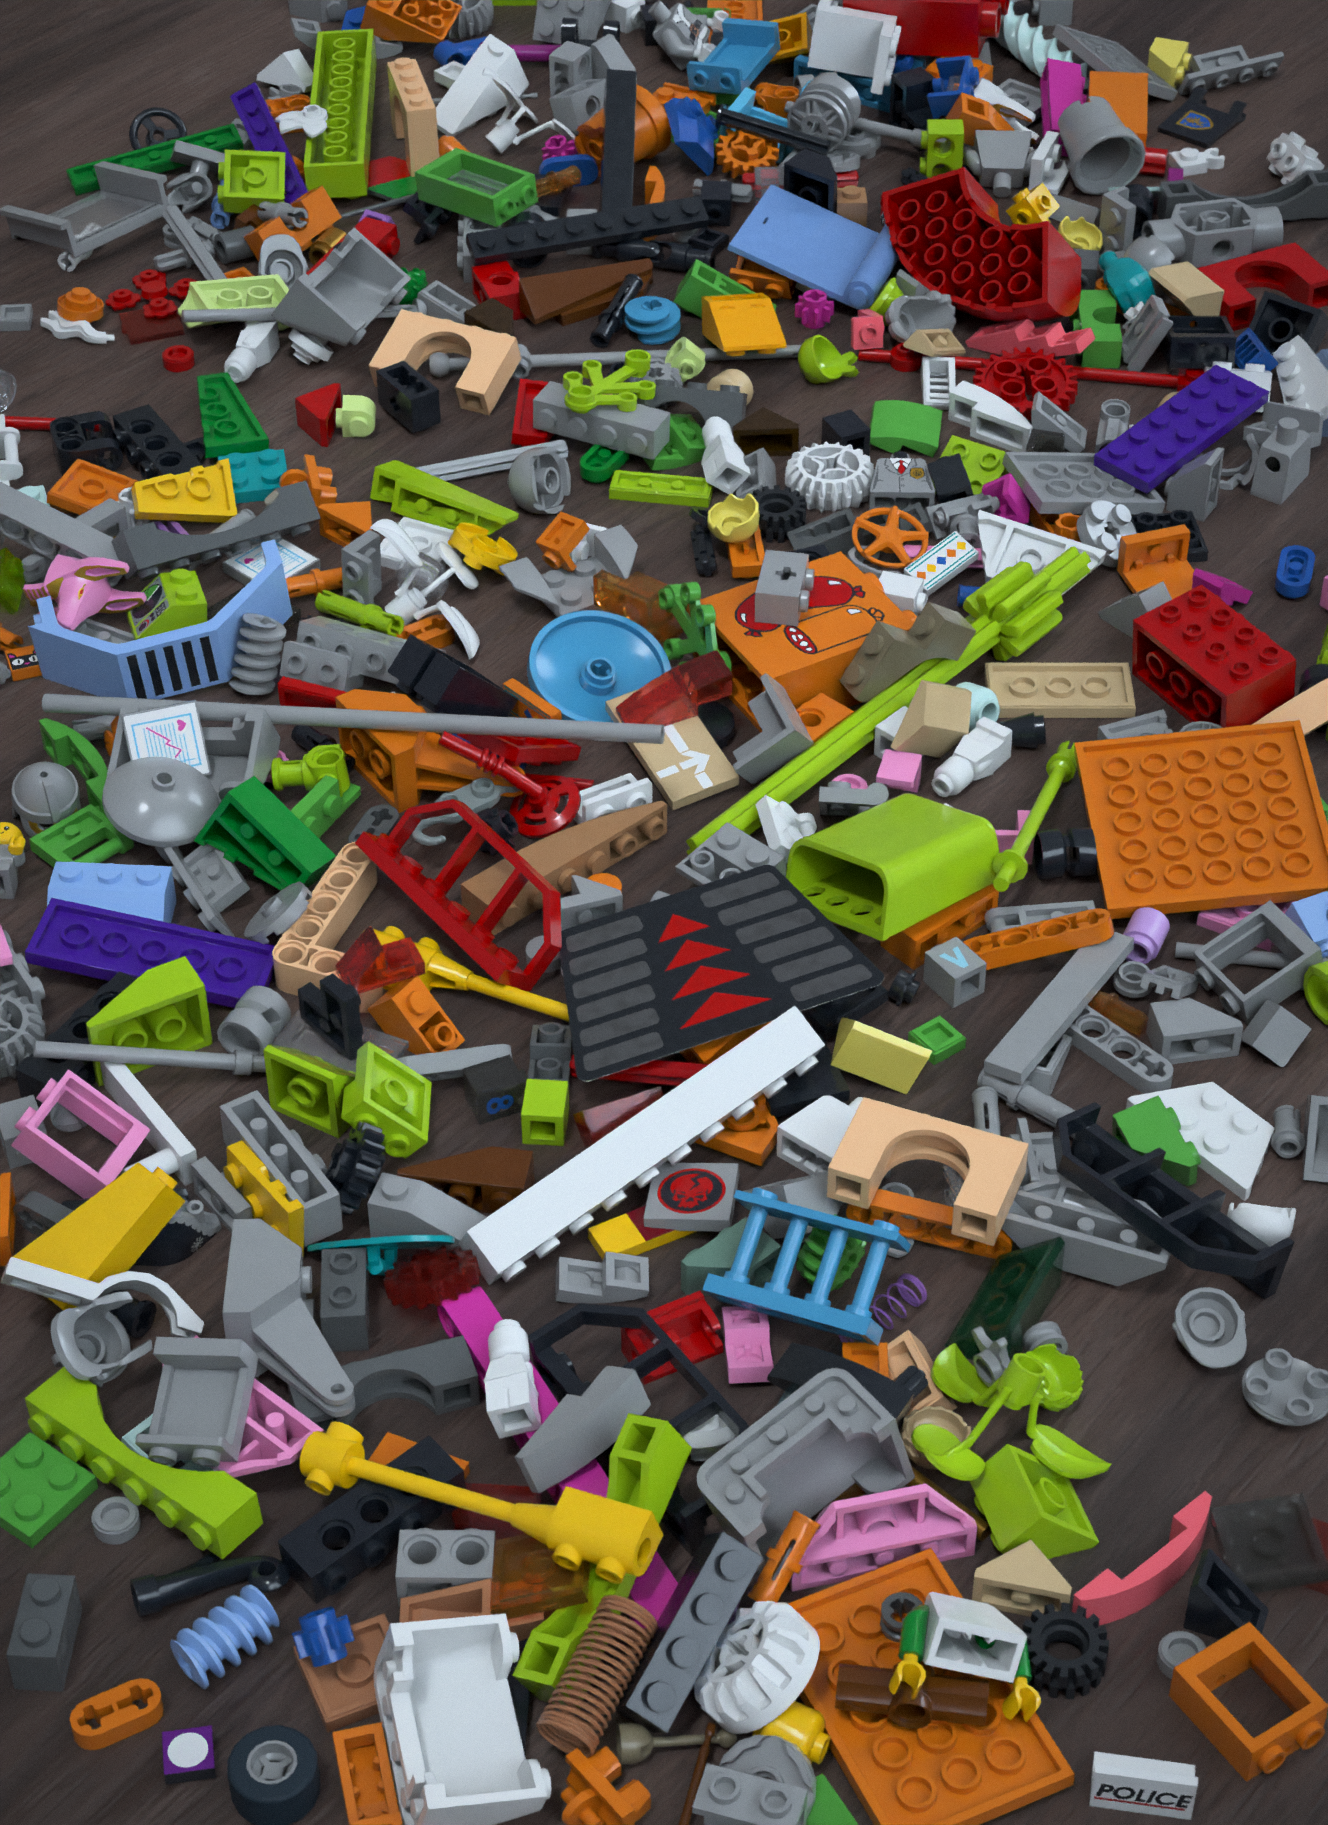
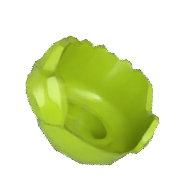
[1025,1343,1084,1412]

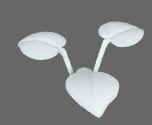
[482,67,576,154]
[370,519,480,660]

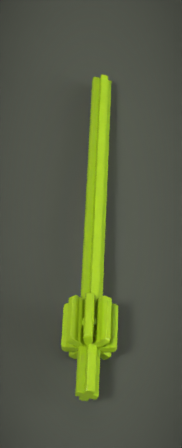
[686,546,1091,855]

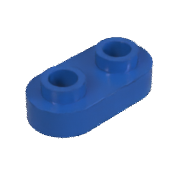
[1275,545,1315,599]

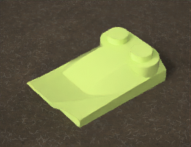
[178,274,289,331]

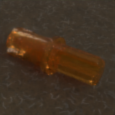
[535,165,582,198]
[1088,990,1148,1035]

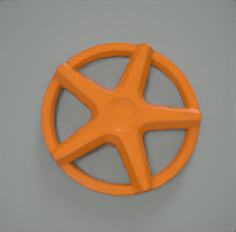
[851,505,929,569]

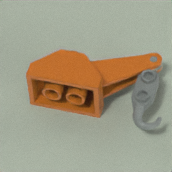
[335,689,525,846]

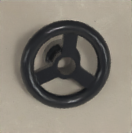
[129,107,188,150]

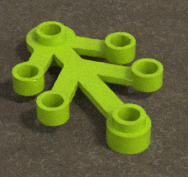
[563,349,656,414]

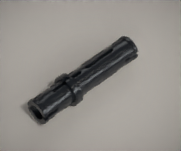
[590,274,643,348]

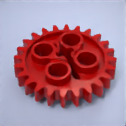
[973,347,1078,422]

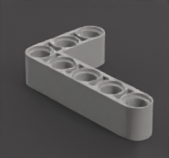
[0,482,124,587]

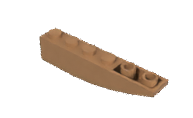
[461,801,667,935]

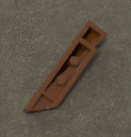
[519,258,653,327]

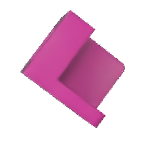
[982,473,1031,524]

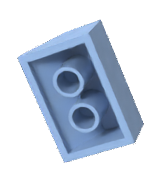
[47,862,177,923]

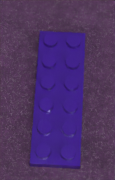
[1093,365,1269,494]
[25,898,275,1008]

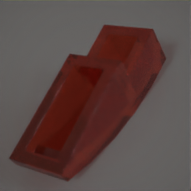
[616,650,733,726]

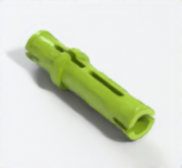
[315,590,404,637]

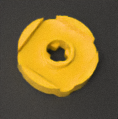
[448,522,518,576]

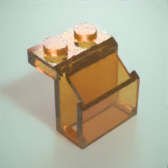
[593,570,691,643]

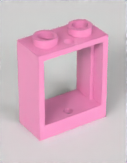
[11,1069,151,1198]

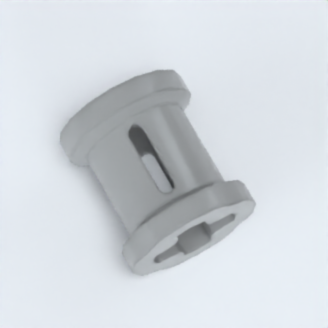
[949,514,981,548]

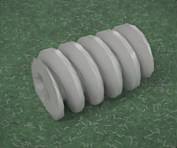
[229,613,286,695]

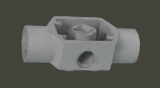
[1141,198,1284,268]

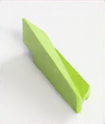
[370,460,519,536]

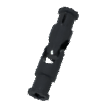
[592,238,717,272]

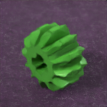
[796,1214,867,1291]

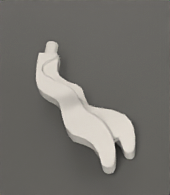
[40,311,114,344]

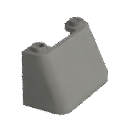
[272,228,411,347]
[106,708,281,805]
[697,1368,915,1581]

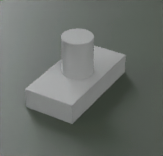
[170,140,225,176]

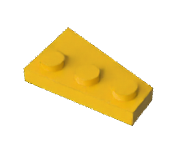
[131,458,237,523]

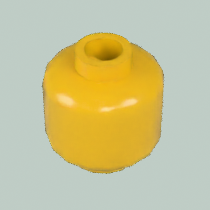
[753,1701,831,1764]

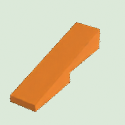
[332,1722,403,1825]

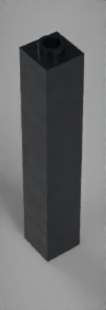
[599,69,637,212]

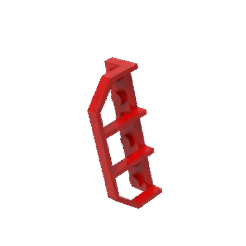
[355,799,562,992]

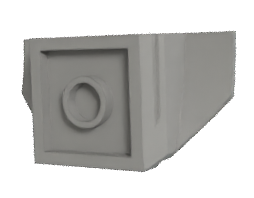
[499,525,638,617]

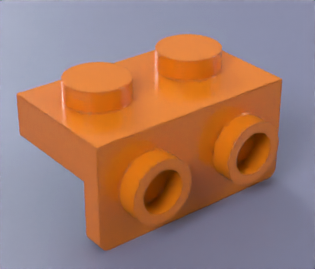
[729,255,796,299]

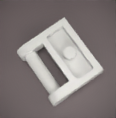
[755,795,817,863]

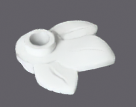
[275,105,328,138]

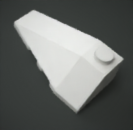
[436,34,529,136]

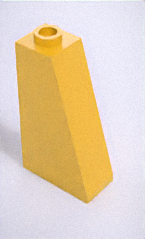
[13,1162,185,1311]

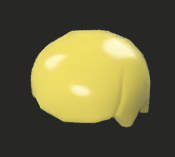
[1058,216,1103,252]
[707,493,760,543]

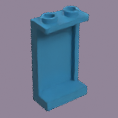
[687,18,781,95]

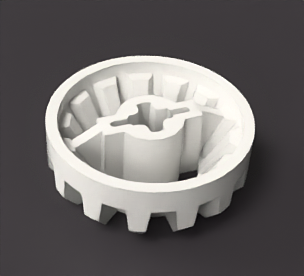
[694,1601,820,1734]

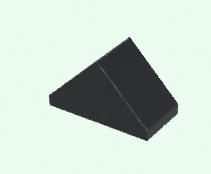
[1183,1548,1269,1640]

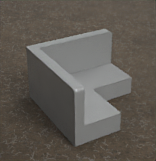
[733,673,814,785]

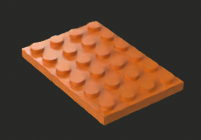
[788,1548,1075,1825]

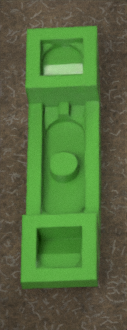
[39,718,108,815]

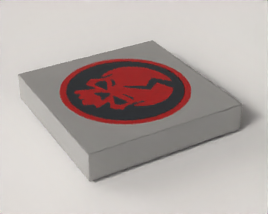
[643,1162,740,1232]

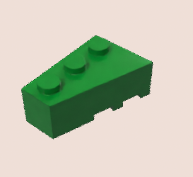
[194,776,336,890]

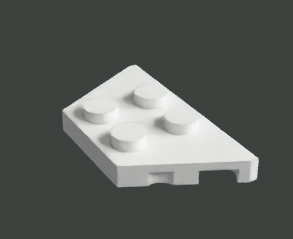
[977,510,1106,595]
[1126,1082,1275,1201]

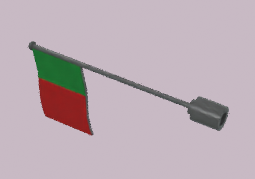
[214,156,417,264]

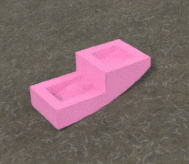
[722,1306,774,1384]

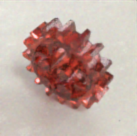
[383,1246,481,1309]

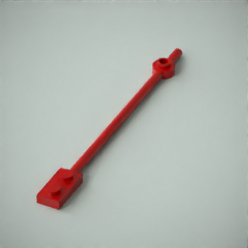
[858,342,1205,392]

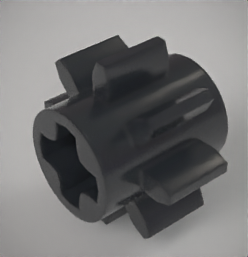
[477,807,519,856]

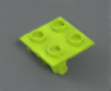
[935,435,1009,495]

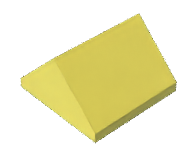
[831,1017,932,1095]

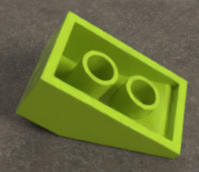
[86,956,213,1087]

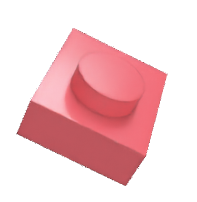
[851,309,885,350]

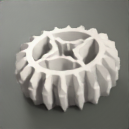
[785,441,875,513]

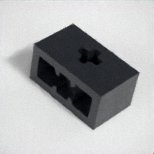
[376,360,441,433]

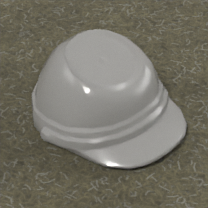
[258,234,309,290]
[1172,1287,1247,1369]

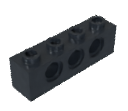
[111,404,204,480]
[15,971,136,1107]
[277,1435,466,1604]

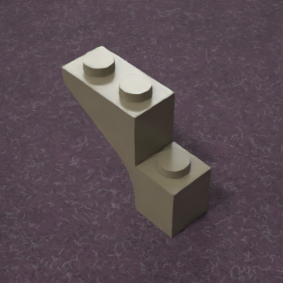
[840,601,976,702]

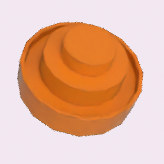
[57,287,104,323]

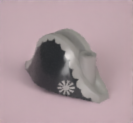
[133,1200,222,1266]

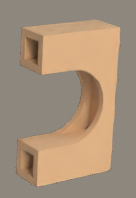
[387,57,439,177]
[369,309,521,416]
[827,1097,1029,1246]

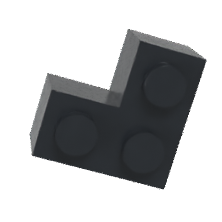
[889,67,946,152]

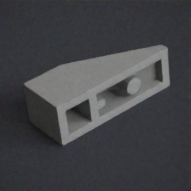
[367,1172,487,1260]

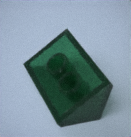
[945,1236,1065,1361]

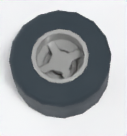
[227,1725,321,1825]

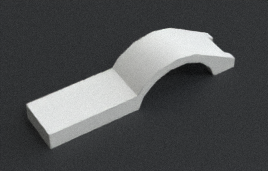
[0,1257,204,1338]

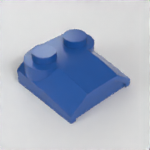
[664,97,720,176]

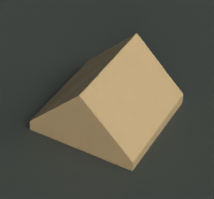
[1148,261,1224,323]

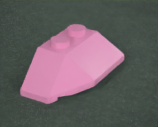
[193,1335,324,1478]
[789,1484,977,1592]

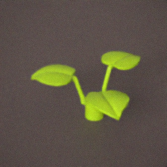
[911,1343,1112,1481]

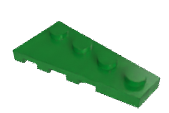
[197,372,269,458]

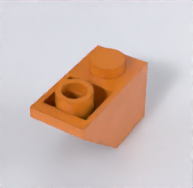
[367,976,465,1055]

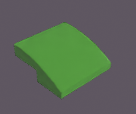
[869,400,942,458]
[642,414,706,470]

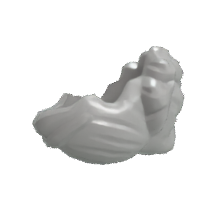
[885,290,956,343]

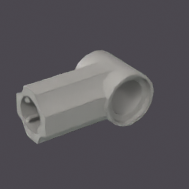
[1095,399,1131,453]

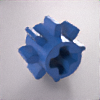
[292,1607,355,1667]

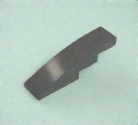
[787,502,933,554]

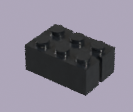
[387,634,518,717]

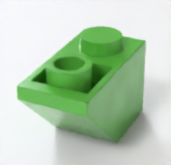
[1112,1095,1201,1186]

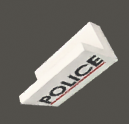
[1089,1751,1198,1820]

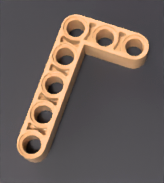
[272,842,383,1013]

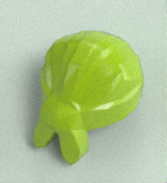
[798,335,860,384]

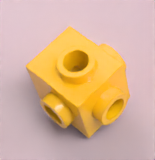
[1006,182,1060,224]

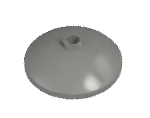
[102,757,218,847]

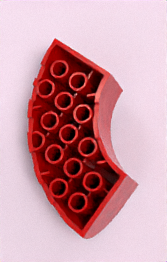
[882,167,1081,322]

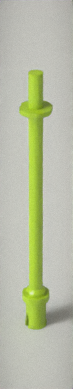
[993,741,1077,892]

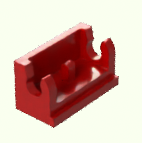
[621,1290,723,1385]

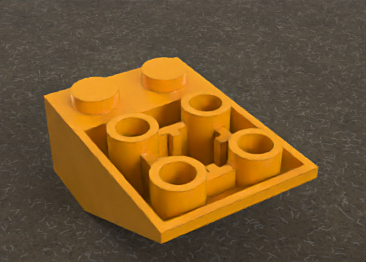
[702,293,786,356]

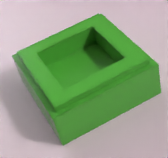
[908,1015,966,1065]

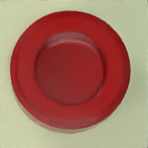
[162,345,195,372]

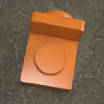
[536,511,590,572]

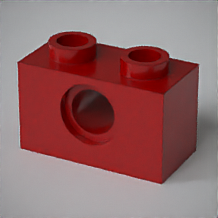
[471,260,527,321]

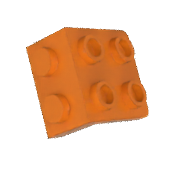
[1117,524,1194,599]

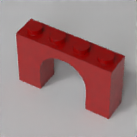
[1197,242,1328,331]

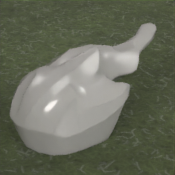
[166,172,213,213]

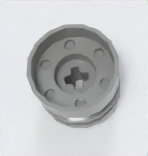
[787,74,861,152]

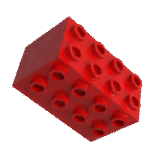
[1132,584,1296,728]

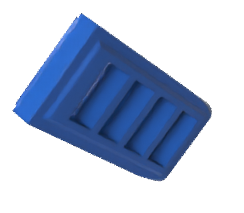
[1235,327,1279,371]

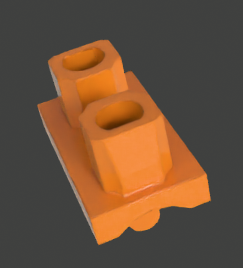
[279,454,337,507]
[560,1746,651,1825]

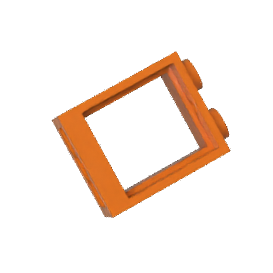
[1169,1622,1328,1782]

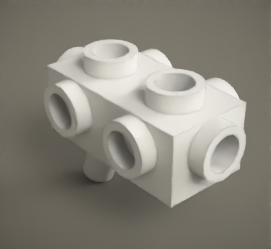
[1266,132,1324,185]

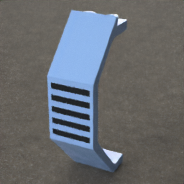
[28,540,293,699]

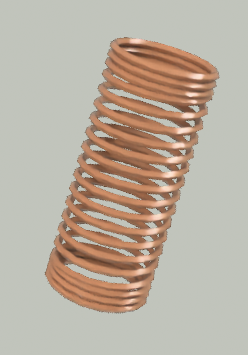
[536,1595,658,1757]

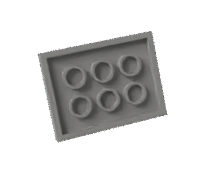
[1052,24,1178,102]
[1002,452,1165,515]

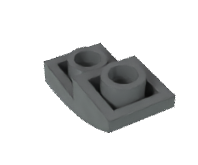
[527,1022,573,1086]

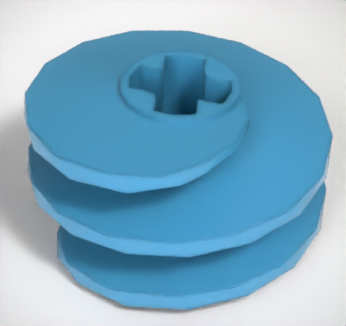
[624,296,681,345]

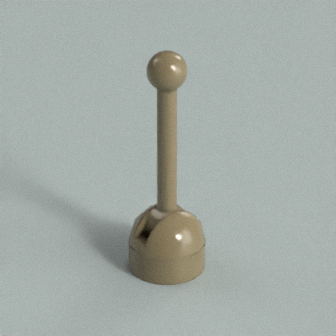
[616,1723,737,1765]

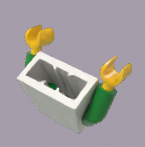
[889,1592,1041,1722]

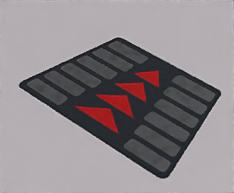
[560,865,884,1081]

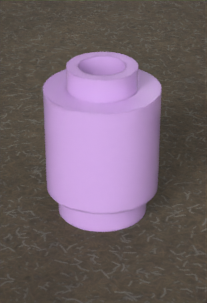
[1123,907,1170,964]

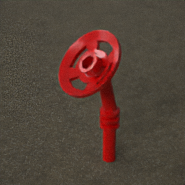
[437,730,581,838]

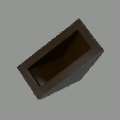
[732,407,799,457]

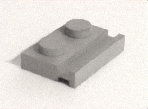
[1121,295,1174,372]

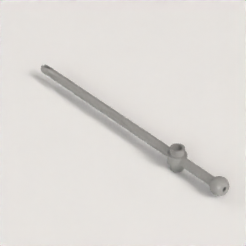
[429,344,801,379]

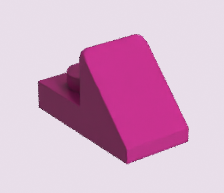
[1192,568,1253,606]

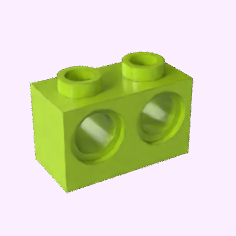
[919,119,964,178]

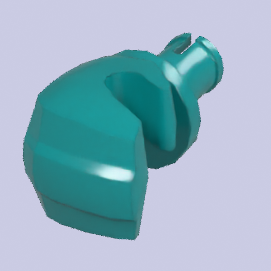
[1098,251,1155,314]

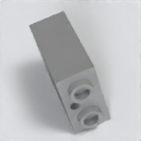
[1194,900,1323,1025]

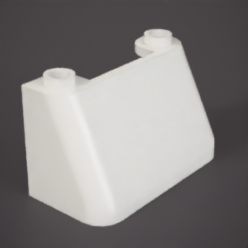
[374,1614,551,1825]

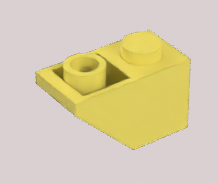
[1148,37,1192,89]

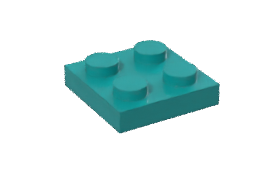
[218,449,287,504]

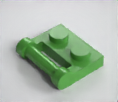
[29,804,134,868]

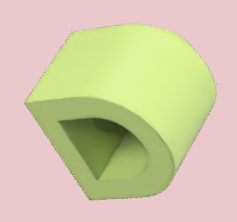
[665,337,706,383]
[336,395,376,437]

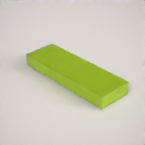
[609,470,713,508]

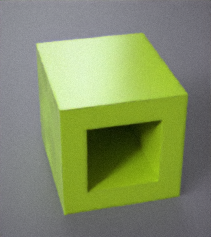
[521,1079,569,1146]

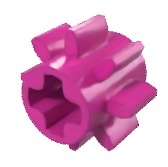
[541,135,577,161]
[795,289,834,329]

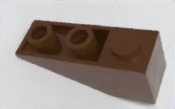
[397,1146,535,1214]

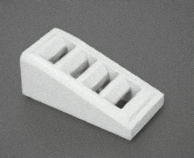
[921,356,956,410]

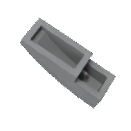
[515,1365,651,1493]

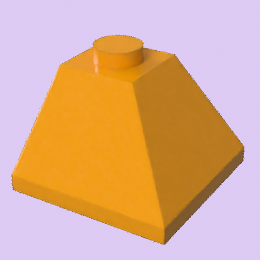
[768,12,813,64]

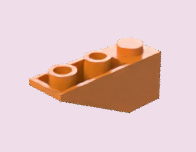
[946,92,1015,147]

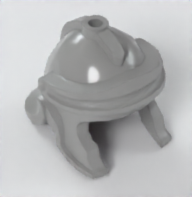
[51,1292,153,1387]

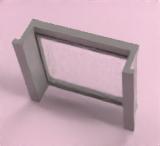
[0,161,169,258]

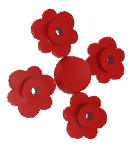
[105,269,197,319]

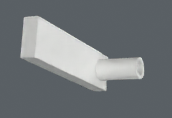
[100,1062,197,1186]

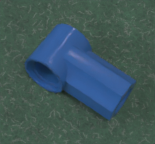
[433,37,487,67]

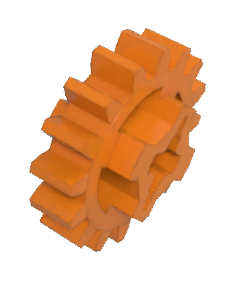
[715,129,779,178]

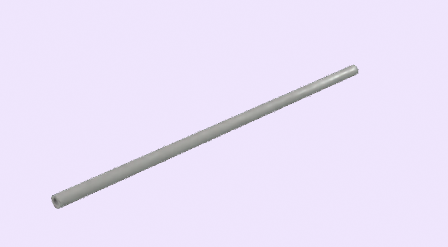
[42,694,665,744]

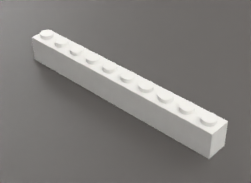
[458,1006,825,1285]

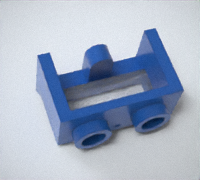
[927,55,979,119]

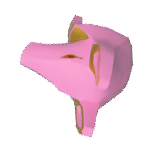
[23,554,147,631]

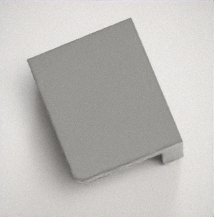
[1241,999,1312,1067]

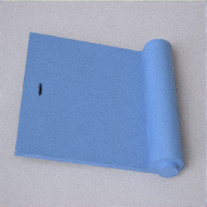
[727,184,900,310]

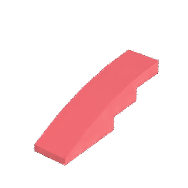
[965,319,1096,357]

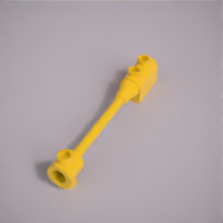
[349,926,569,1022]
[299,1421,663,1584]

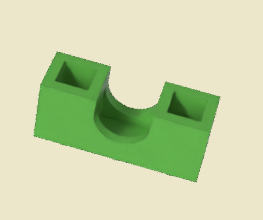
[1069,290,1123,368]

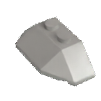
[1002,1179,1171,1286]

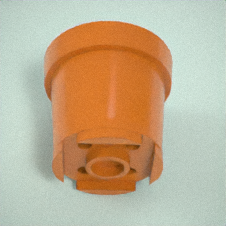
[575,84,672,177]

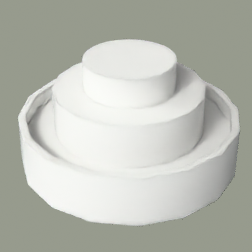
[288,328,334,365]
[682,1414,736,1461]

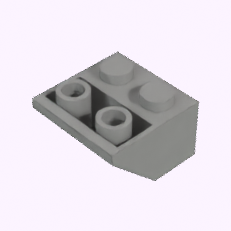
[675,822,786,886]

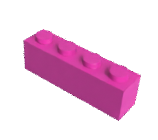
[1040,58,1087,157]

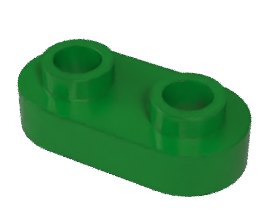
[580,444,630,484]

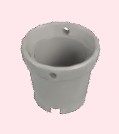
[1057,96,1146,196]

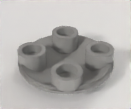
[1242,1348,1328,1426]

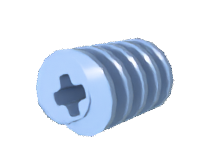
[170,1585,280,1690]

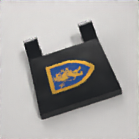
[1158,87,1247,149]

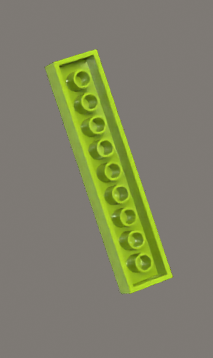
[304,28,377,199]

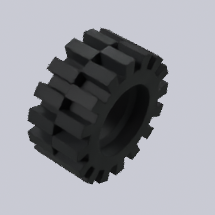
[753,485,807,543]
[1022,1603,1109,1700]

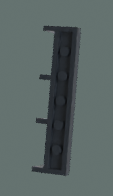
[1052,1102,1294,1299]
[528,1303,750,1557]

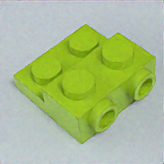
[218,150,285,213]
[341,1041,432,1159]

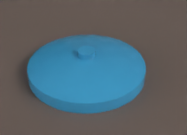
[527,610,672,722]

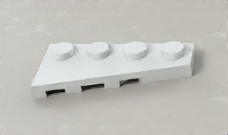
[1273,335,1328,421]

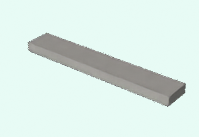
[984,932,1134,1085]

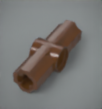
[835,1662,989,1728]

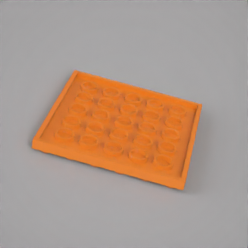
[1074,720,1328,919]

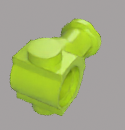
[271,744,350,797]

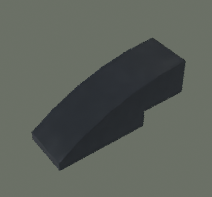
[767,1343,914,1426]

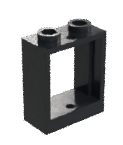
[1160,316,1236,368]

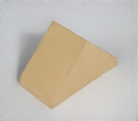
[972,1540,1072,1617]

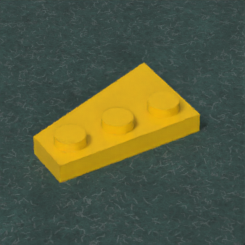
[223,1140,304,1257]

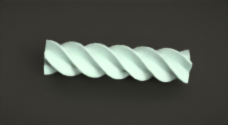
[994,1,1089,89]

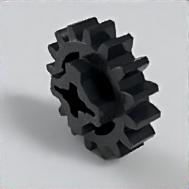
[325,1122,386,1215]

